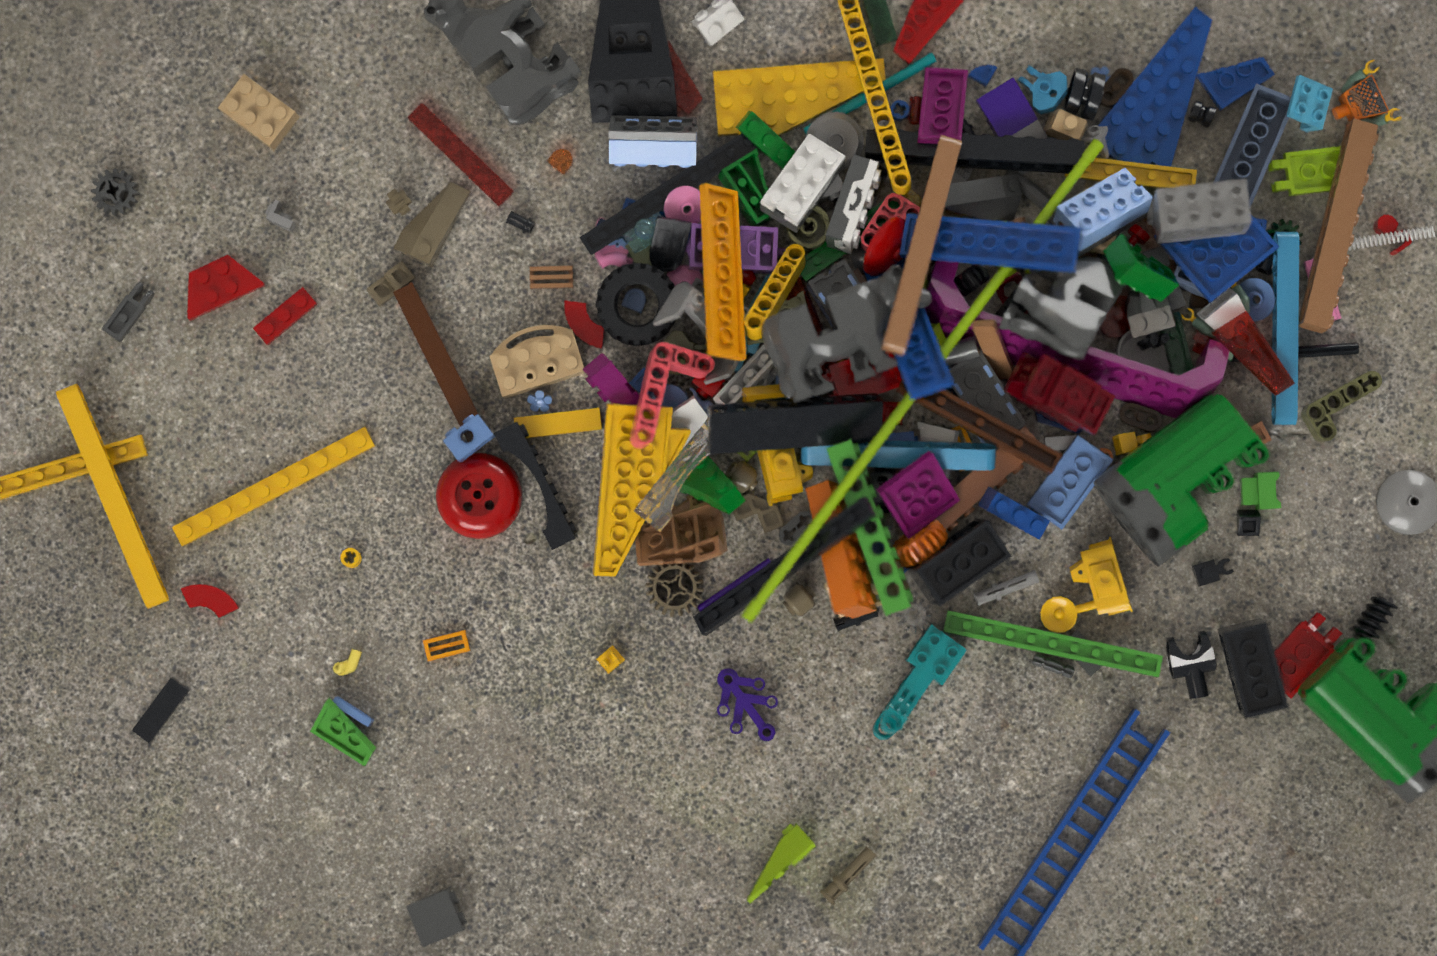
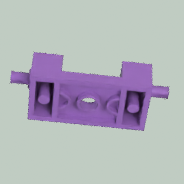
[685,223,787,274]

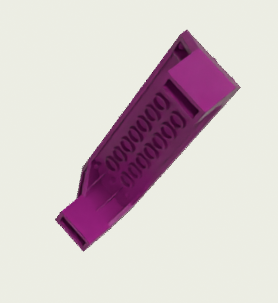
[925,261,1231,418]

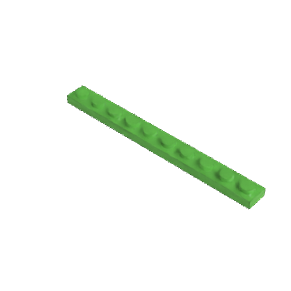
[943,610,1163,678]

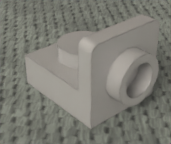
[1081,125,1109,159]
[266,199,297,233]

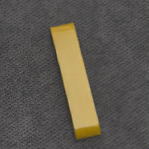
[744,244,806,340]

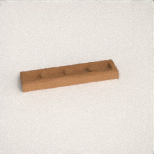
[972,319,1014,380]

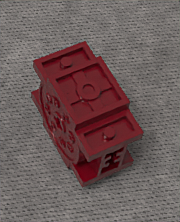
[1003,352,1115,435]

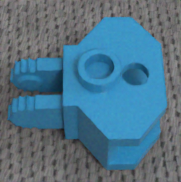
[1018,66,1068,115]

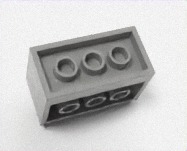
[1152,179,1252,244]

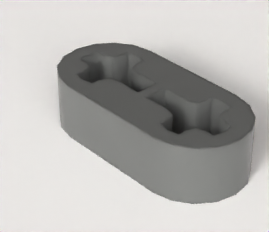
[779,511,813,546]

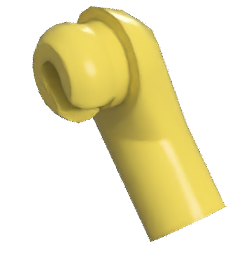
[333,649,362,676]

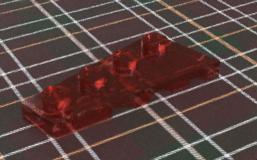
[1212,311,1295,396]

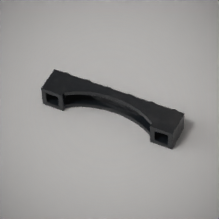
[494,422,578,550]

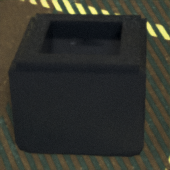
[1237,509,1261,536]

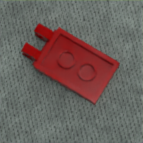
[822,351,902,404]
[1274,612,1343,699]

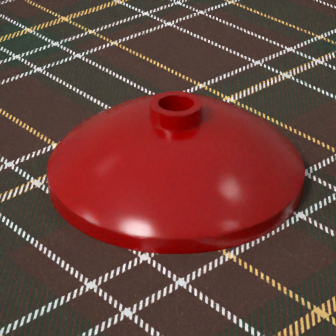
[863,216,905,276]

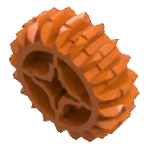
[892,519,948,568]

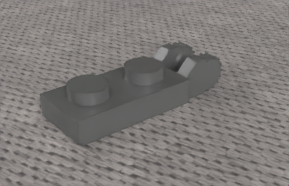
[102,282,155,342]

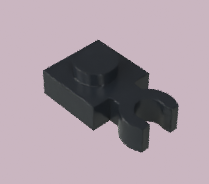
[1192,558,1234,587]

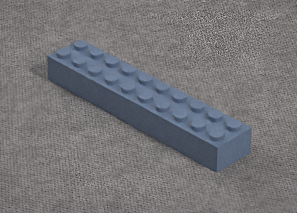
[1174,83,1291,299]

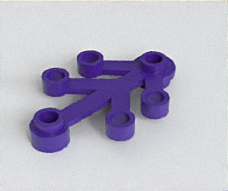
[717,668,778,741]

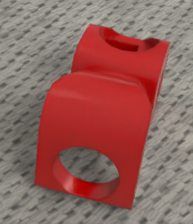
[1373,214,1412,256]

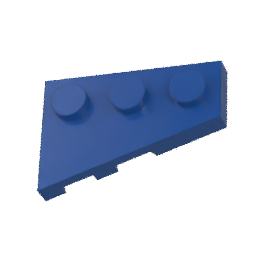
[1196,57,1275,111]

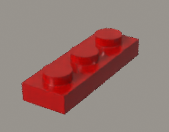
[253,287,318,345]

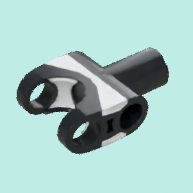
[1166,631,1217,699]

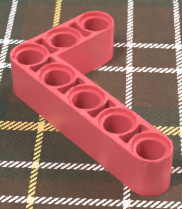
[860,193,920,251]
[630,342,714,449]

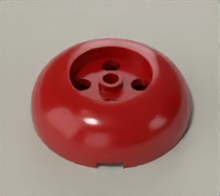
[436,453,523,539]

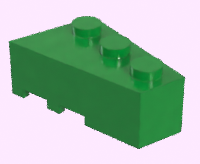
[718,148,772,227]
[1103,233,1179,302]
[670,451,746,514]

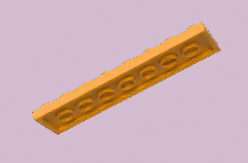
[699,183,746,361]

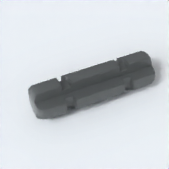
[1032,654,1075,678]

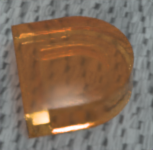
[547,149,573,175]

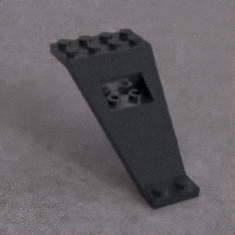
[588,0,678,123]

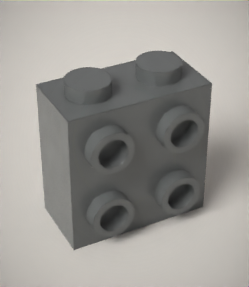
[406,887,467,948]

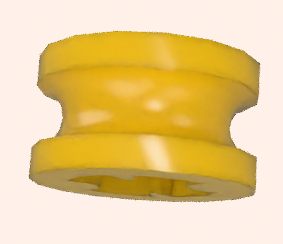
[340,548,362,568]

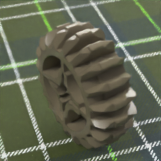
[645,563,704,617]

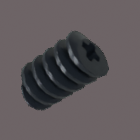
[1352,596,1398,644]

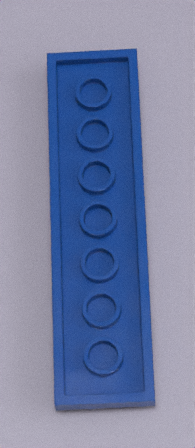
[900,214,1082,273]
[864,258,954,400]

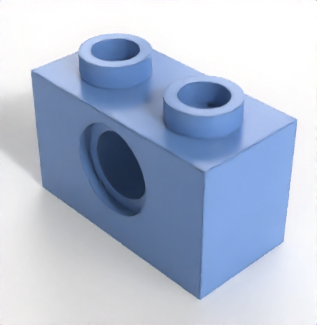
[443,414,495,463]

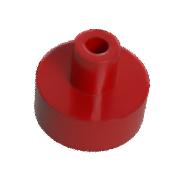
[1127,224,1150,246]

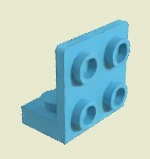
[1287,75,1333,132]

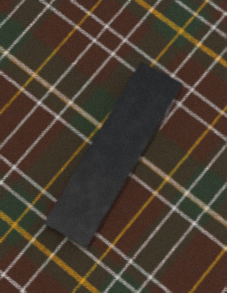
[707,393,883,454]

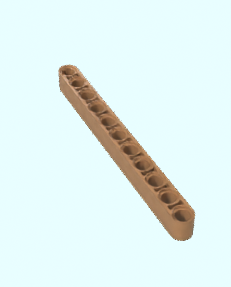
[882,135,962,356]

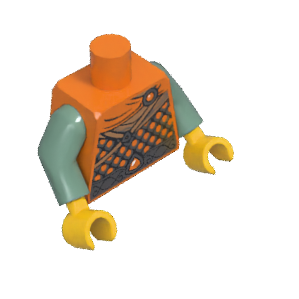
[1332,60,1402,127]

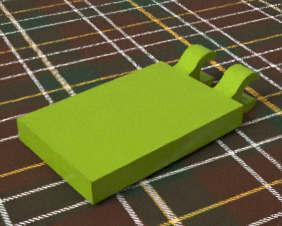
[1268,146,1341,196]

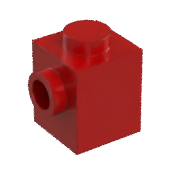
[691,364,725,399]

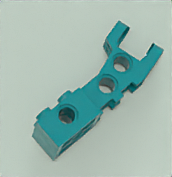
[872,624,967,740]

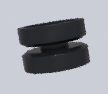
[1063,68,1106,121]

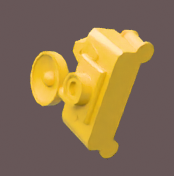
[757,448,813,506]
[1040,536,1133,633]

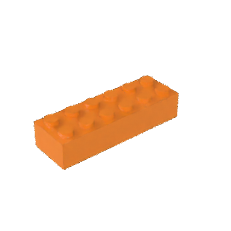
[805,480,877,618]

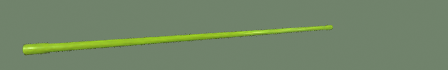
[741,139,1104,623]

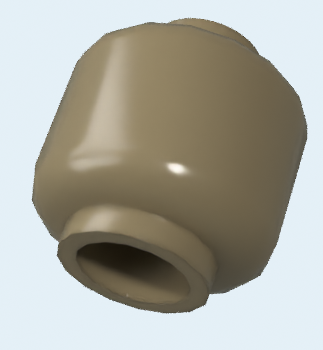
[725,461,758,493]
[783,584,816,616]

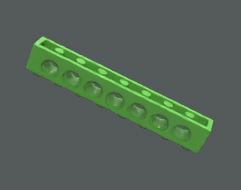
[826,440,914,615]

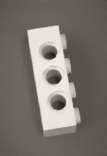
[713,344,778,411]

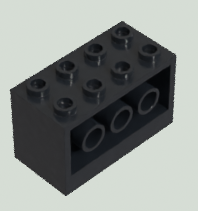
[906,518,1012,607]
[1217,618,1289,719]

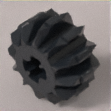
[953,264,990,296]

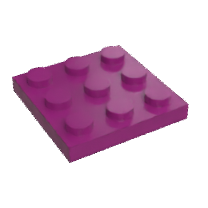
[876,451,960,539]

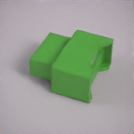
[1239,472,1281,510]

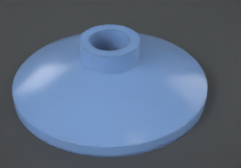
[1239,278,1276,321]

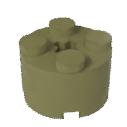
[786,206,830,252]

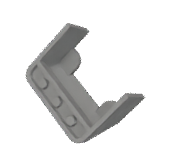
[653,282,739,385]

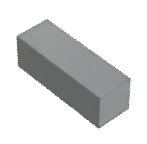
[1043,435,1086,451]

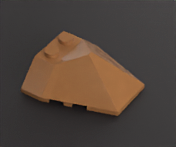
[635,495,728,566]

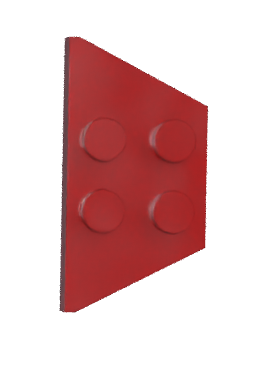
[187,255,265,321]

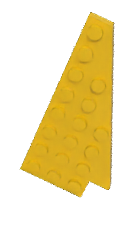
[713,58,885,136]
[593,404,691,577]

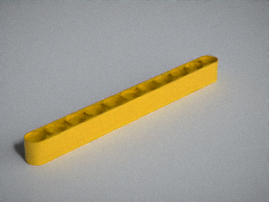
[837,0,912,195]
[56,383,169,609]

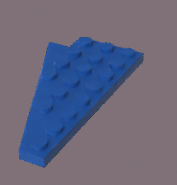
[1098,7,1212,167]

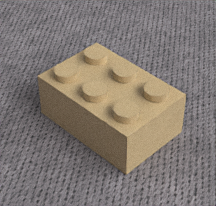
[218,74,300,151]

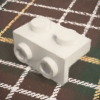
[691,0,745,46]

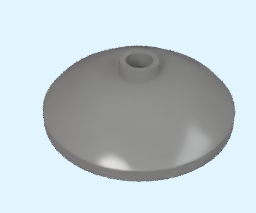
[1376,470,1437,535]

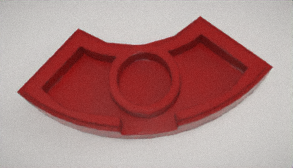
[564,300,605,349]
[181,584,239,618]

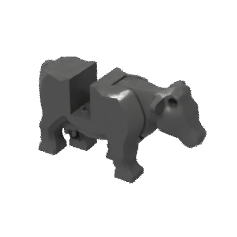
[424,0,582,125]
[999,234,1134,359]
[762,265,932,403]

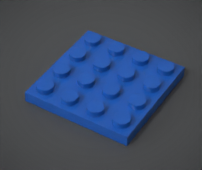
[1154,215,1279,303]

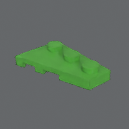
[310,698,376,766]

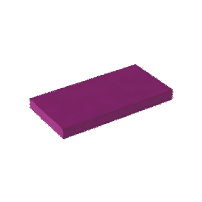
[918,67,968,144]

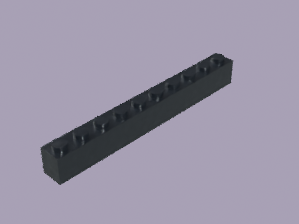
[865,129,1085,174]

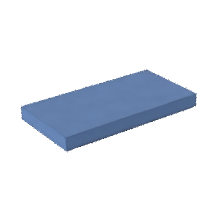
[1027,434,1113,530]

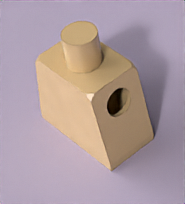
[1043,109,1088,141]

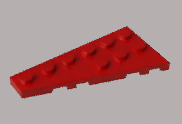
[893,0,965,65]

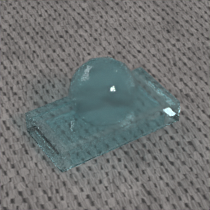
[623,212,662,254]

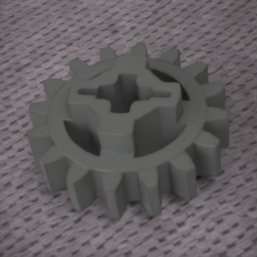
[91,168,140,216]

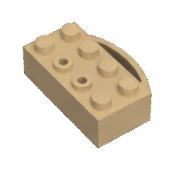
[489,325,586,399]

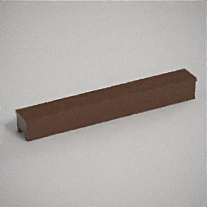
[393,282,481,442]
[896,379,1062,475]

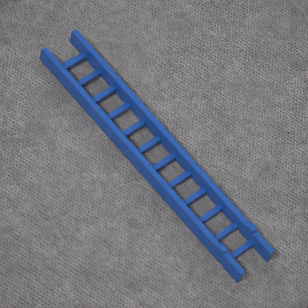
[977,709,1171,956]

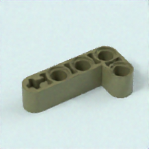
[1301,371,1382,442]

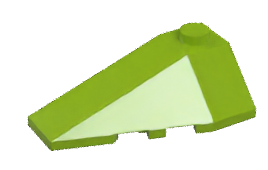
[747,823,816,903]

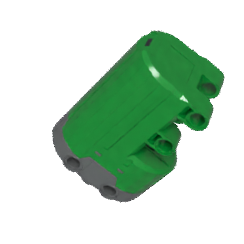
[1093,394,1269,567]
[1298,638,1437,803]

